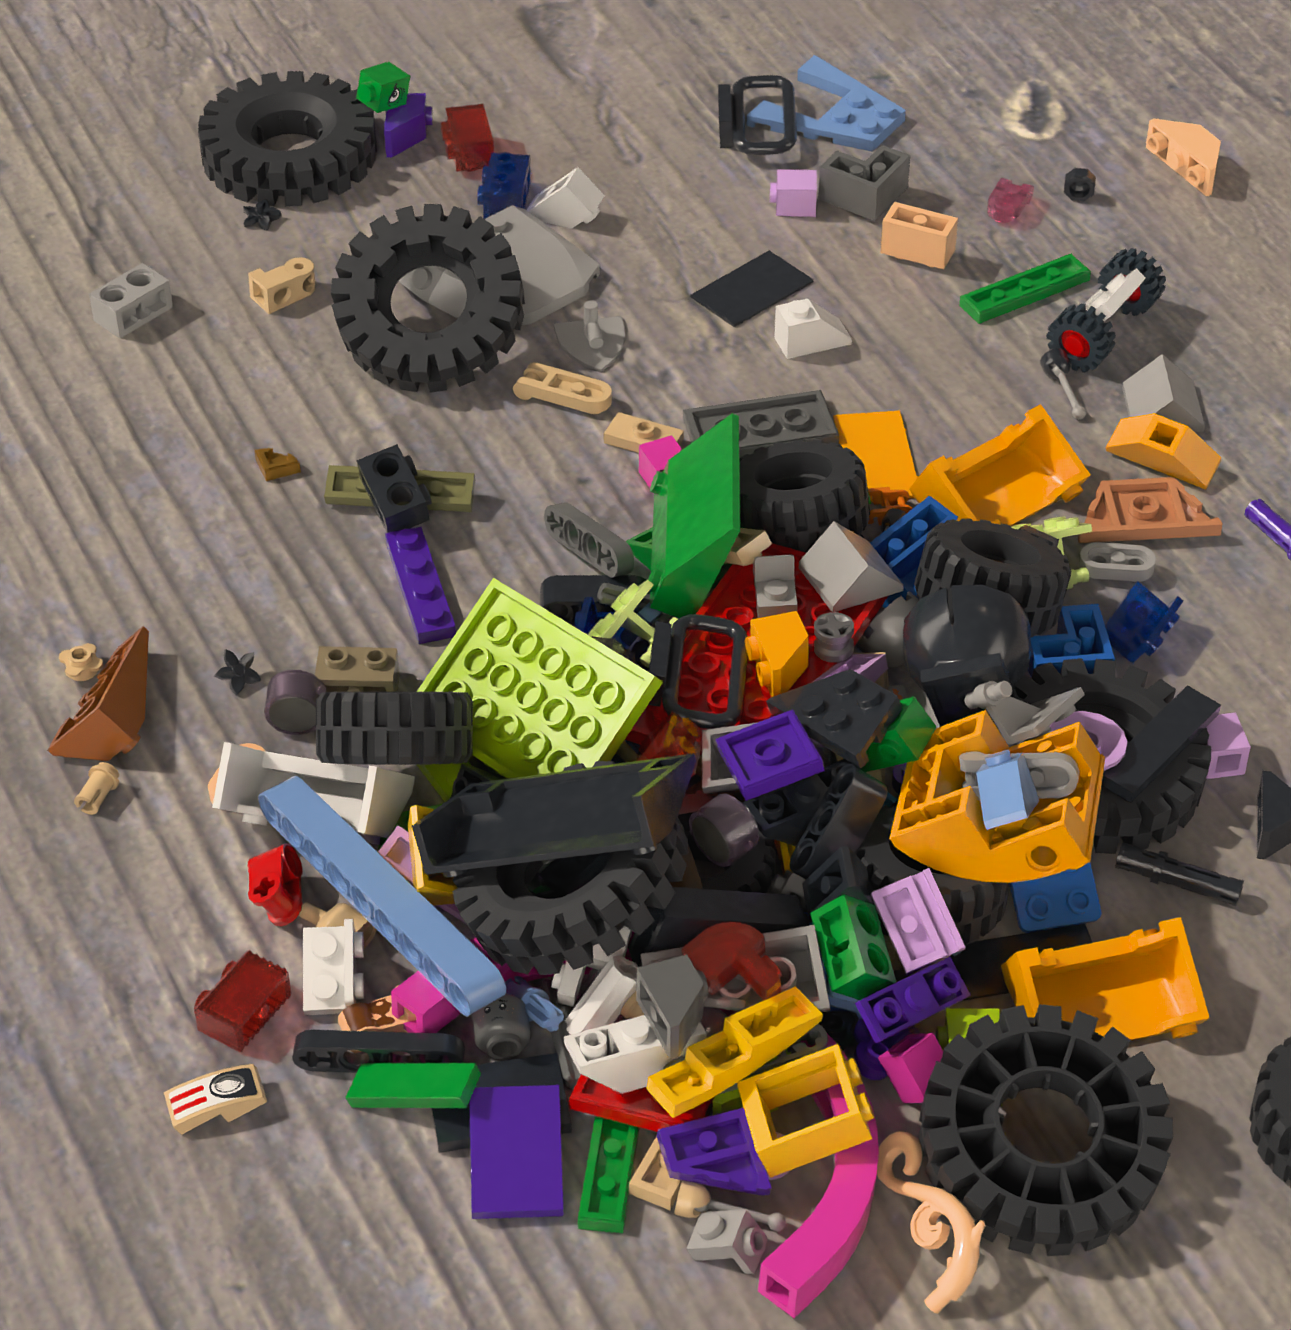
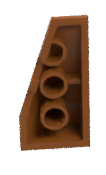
[47,626,149,761]

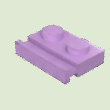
[871,868,965,975]

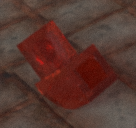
[681,922,782,1001]

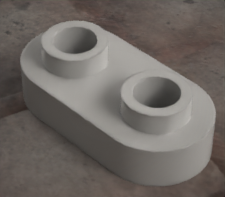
[1079,542,1156,582]

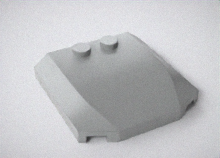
[485,205,600,325]

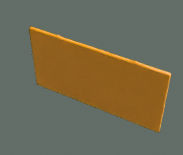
[833,410,918,502]

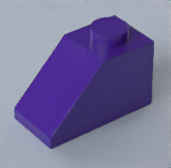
[384,93,433,158]

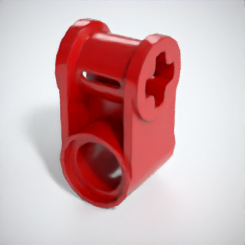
[247,843,303,927]

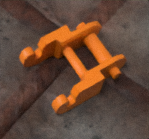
[868,487,912,526]

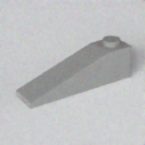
[641,925,830,1012]

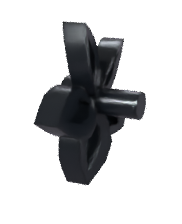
[243,200,282,231]
[214,649,261,695]

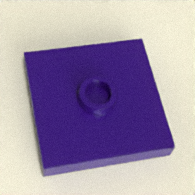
[715,710,825,801]

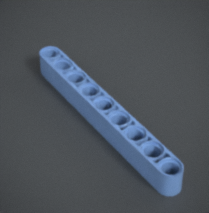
[258,776,506,1016]

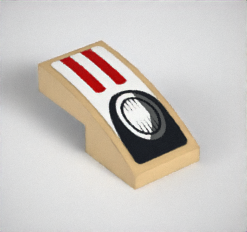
[164,1064,267,1135]

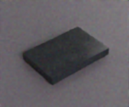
[431,1053,572,1153]

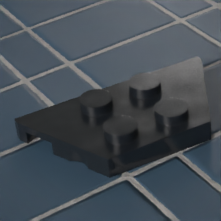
[766,669,903,769]

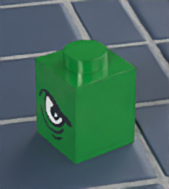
[356,61,411,113]

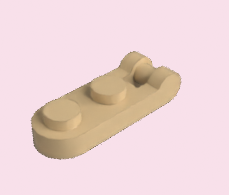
[513,362,612,414]

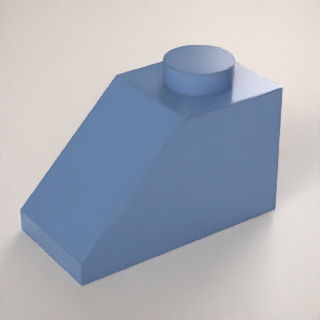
[976,750,1039,830]

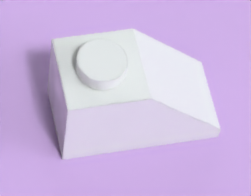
[527,167,605,229]
[775,299,852,359]

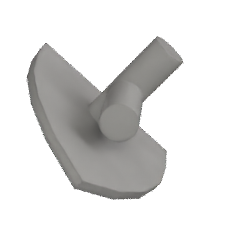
[554,300,625,373]

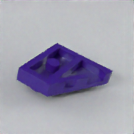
[656,1108,772,1196]

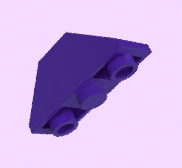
[855,957,971,1043]

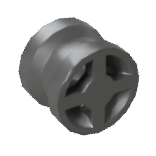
[814,612,854,662]

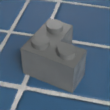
[818,145,910,221]

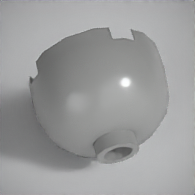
[856,592,919,668]

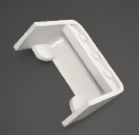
[212,742,415,845]

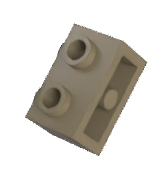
[314,646,400,692]

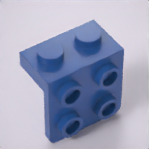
[1010,862,1102,933]

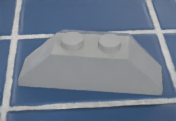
[398,266,467,318]

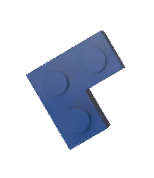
[1028,604,1115,677]

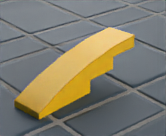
[646,986,823,1118]

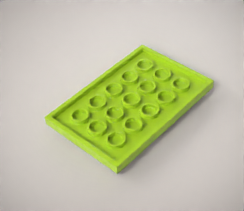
[417,578,663,779]

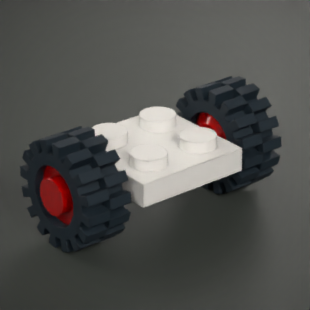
[1046,248,1166,372]

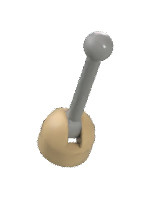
[675,1180,786,1231]

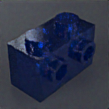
[477,152,531,219]

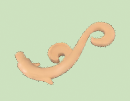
[877,1131,985,1314]

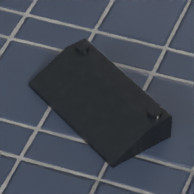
[412,753,696,878]

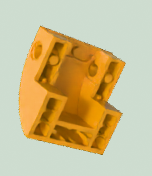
[890,710,1105,883]

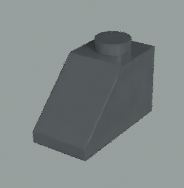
[636,954,708,1060]

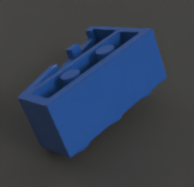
[870,496,958,608]

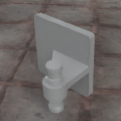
[965,681,1085,747]

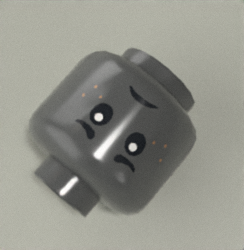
[472,993,531,1060]

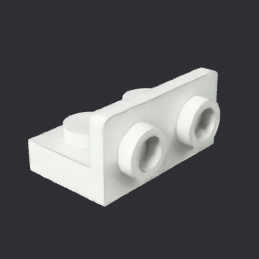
[303,919,364,1015]

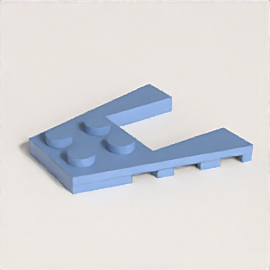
[747,55,906,151]

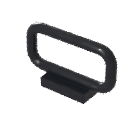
[718,75,797,155]
[648,614,748,729]

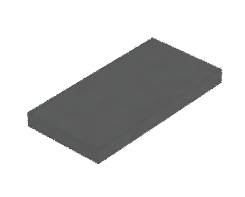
[683,390,839,458]

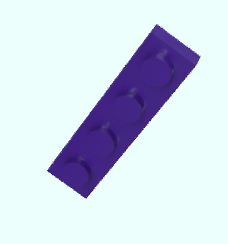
[385,526,456,644]

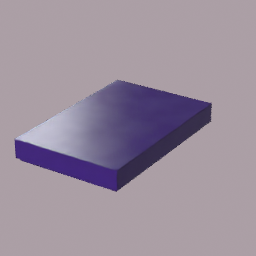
[470,1085,564,1219]

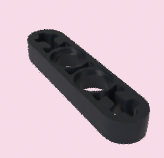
[292,1030,465,1073]

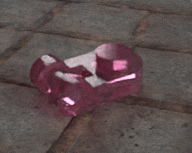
[987,178,1034,223]

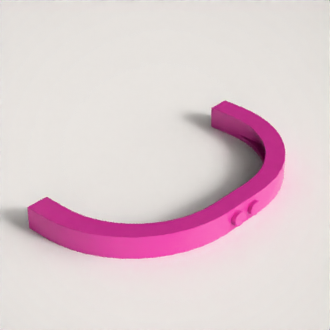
[391,931,879,1318]

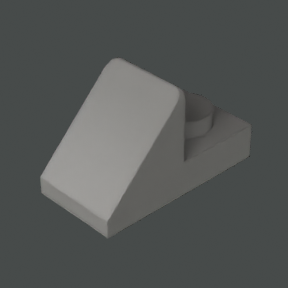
[753,555,797,618]

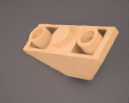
[1146,119,1221,196]

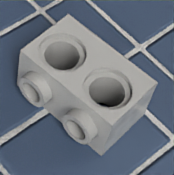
[89,263,173,338]

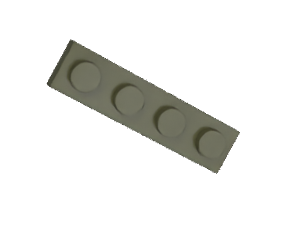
[324,465,476,512]

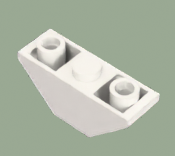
[564,1015,706,1093]

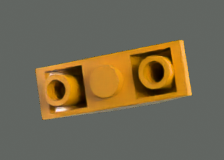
[1106,413,1221,490]

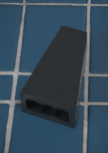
[628,887,809,967]

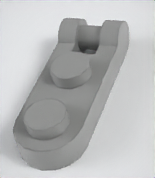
[959,751,1080,799]

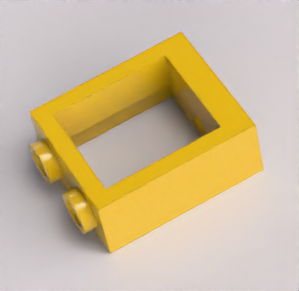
[737,1044,874,1178]

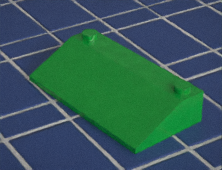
[648,413,740,618]

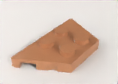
[1078,477,1223,543]

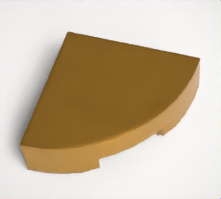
[254,448,301,481]

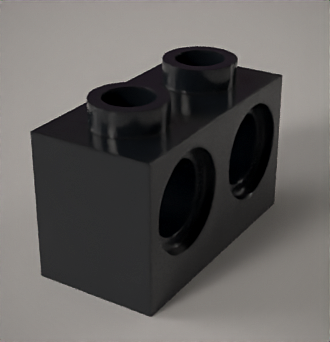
[356,444,432,533]

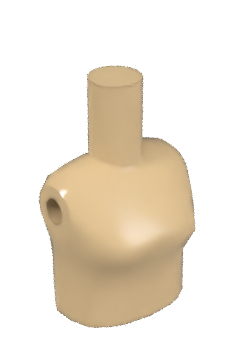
[299,902,376,949]

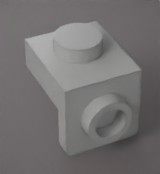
[686,1209,767,1274]

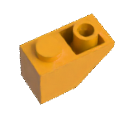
[745,611,808,697]

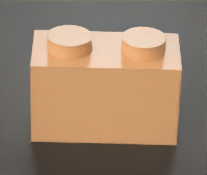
[881,202,958,269]

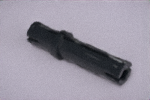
[1115,842,1244,906]

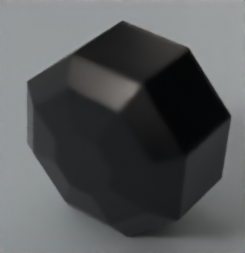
[1064,168,1096,201]

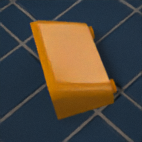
[909,404,1091,526]
[1001,917,1210,1041]

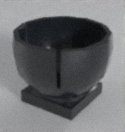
[903,585,1031,727]

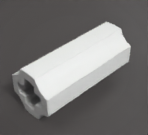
[565,955,638,1035]

